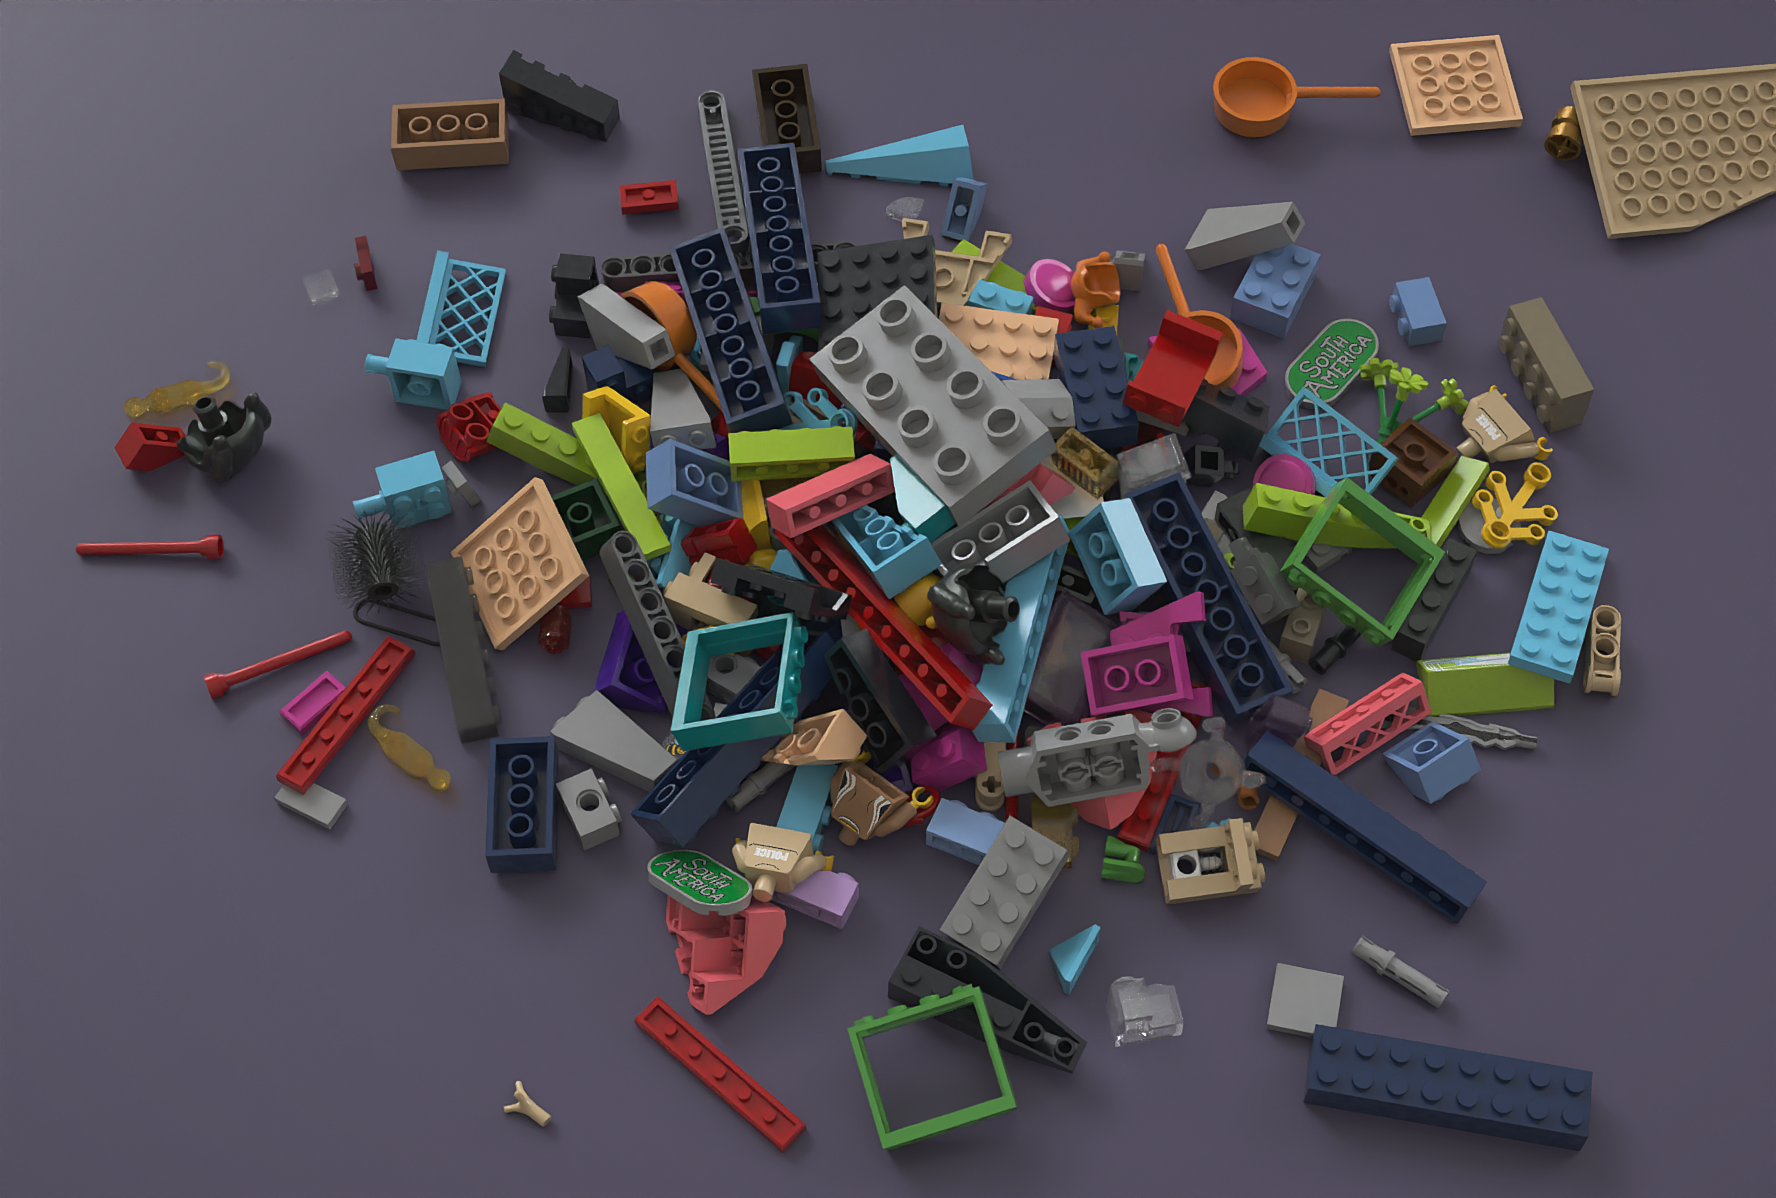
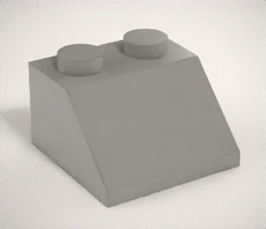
[1001,379,1076,439]

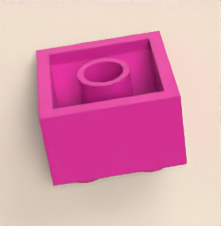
[910,723,987,792]

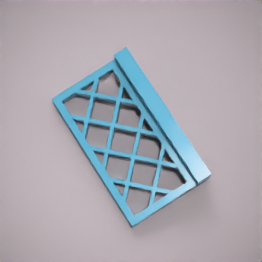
[416,250,506,367]
[1259,386,1399,497]

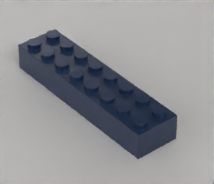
[738,143,822,334]
[669,227,793,433]
[1122,472,1294,726]
[630,630,835,847]
[1303,1024,1593,1151]

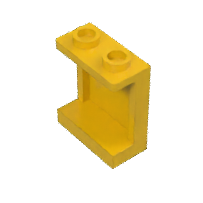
[582,386,651,474]

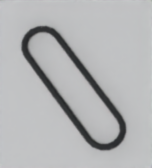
[353,598,455,646]

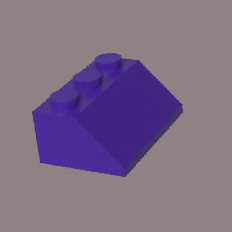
[593,606,688,713]

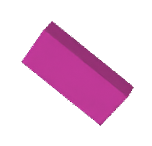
[279,671,346,735]

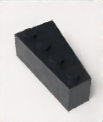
[499,50,620,142]
[1183,379,1270,463]

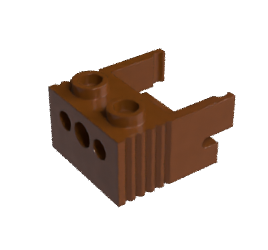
[1369,417,1459,507]

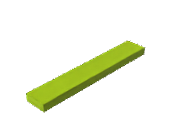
[572,413,671,560]

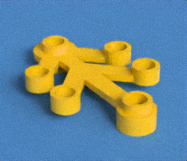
[1472,462,1558,549]

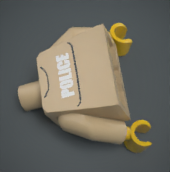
[1456,385,1553,463]
[732,823,835,902]

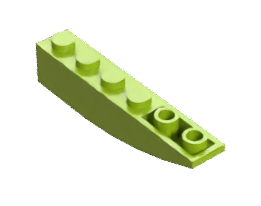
[486,402,654,511]
[1243,483,1432,548]

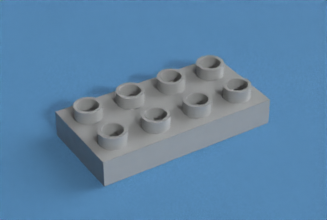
[809,285,1058,527]

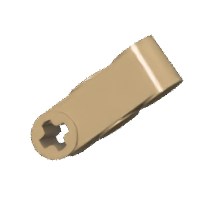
[1583,605,1621,697]
[974,742,1007,812]

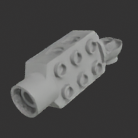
[998,708,1197,807]

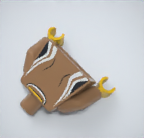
[830,751,934,846]

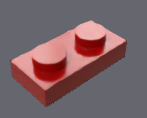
[619,180,679,215]

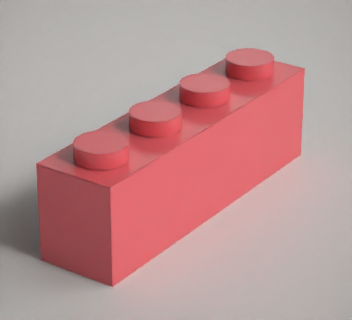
[766,454,895,538]

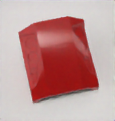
[436,392,501,462]

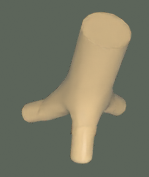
[504,1081,552,1127]

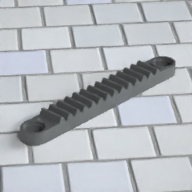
[697,90,749,254]

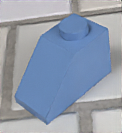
[940,177,988,242]

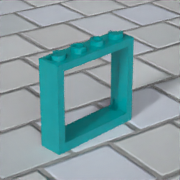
[671,612,808,751]

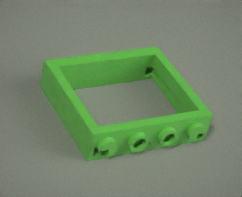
[1280,477,1445,646]
[847,984,1019,1151]

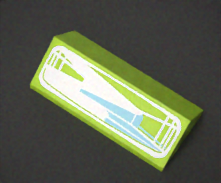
[1416,653,1554,717]

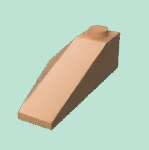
[760,709,867,765]

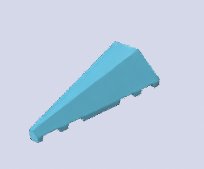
[825,125,973,187]

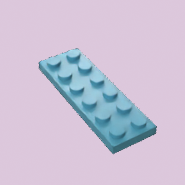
[1507,530,1609,684]

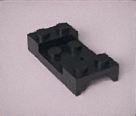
[710,558,852,623]

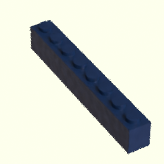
[1239,731,1487,924]

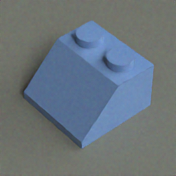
[1382,721,1481,804]

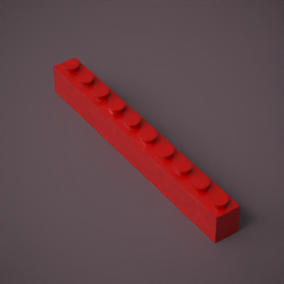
[774,525,993,730]

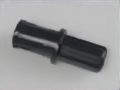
[1309,625,1361,675]

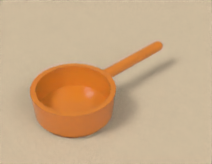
[1213,57,1381,138]
[1156,244,1244,388]
[621,281,723,412]

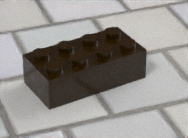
[752,64,822,174]

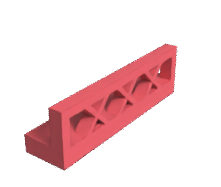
[1303,672,1432,775]

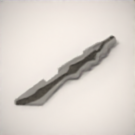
[1381,706,1537,750]

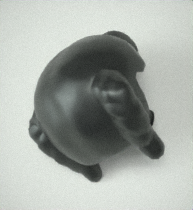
[176,391,272,482]
[927,559,1020,665]

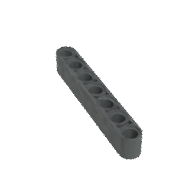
[600,531,716,721]

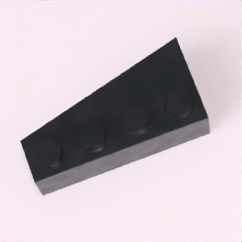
[824,629,937,776]

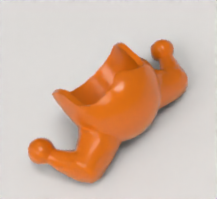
[1071,251,1121,328]

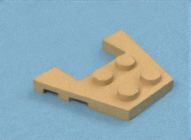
[902,218,1012,308]

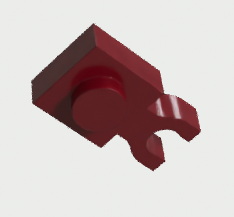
[354,235,378,291]

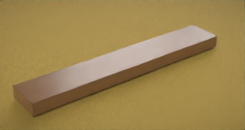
[1254,689,1349,861]

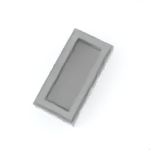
[274,783,348,830]

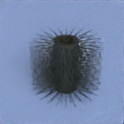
[325,508,429,615]

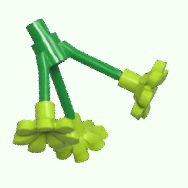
[1359,358,1469,445]

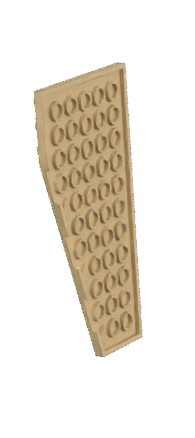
[1570,64,1776,239]

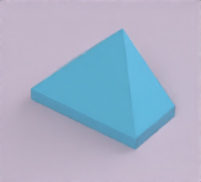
[1049,924,1101,995]

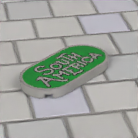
[1285,318,1379,409]
[647,850,752,916]

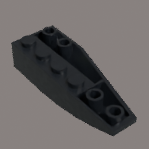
[888,926,1087,1074]

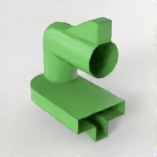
[1101,835,1145,883]

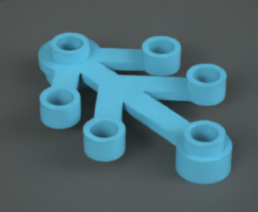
[778,388,858,435]

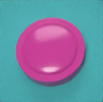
[1024,259,1075,313]
[1253,454,1316,495]

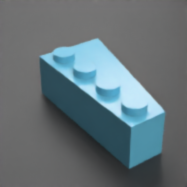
[831,505,942,599]

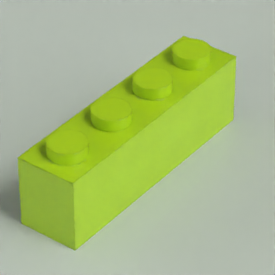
[728,426,855,482]

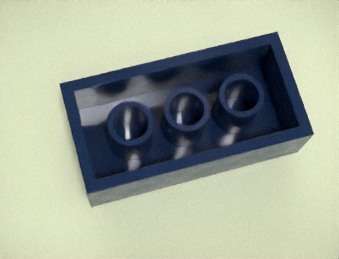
[1054,326,1139,453]
[485,736,559,873]

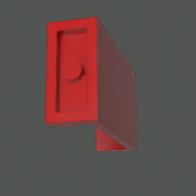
[1122,310,1223,427]

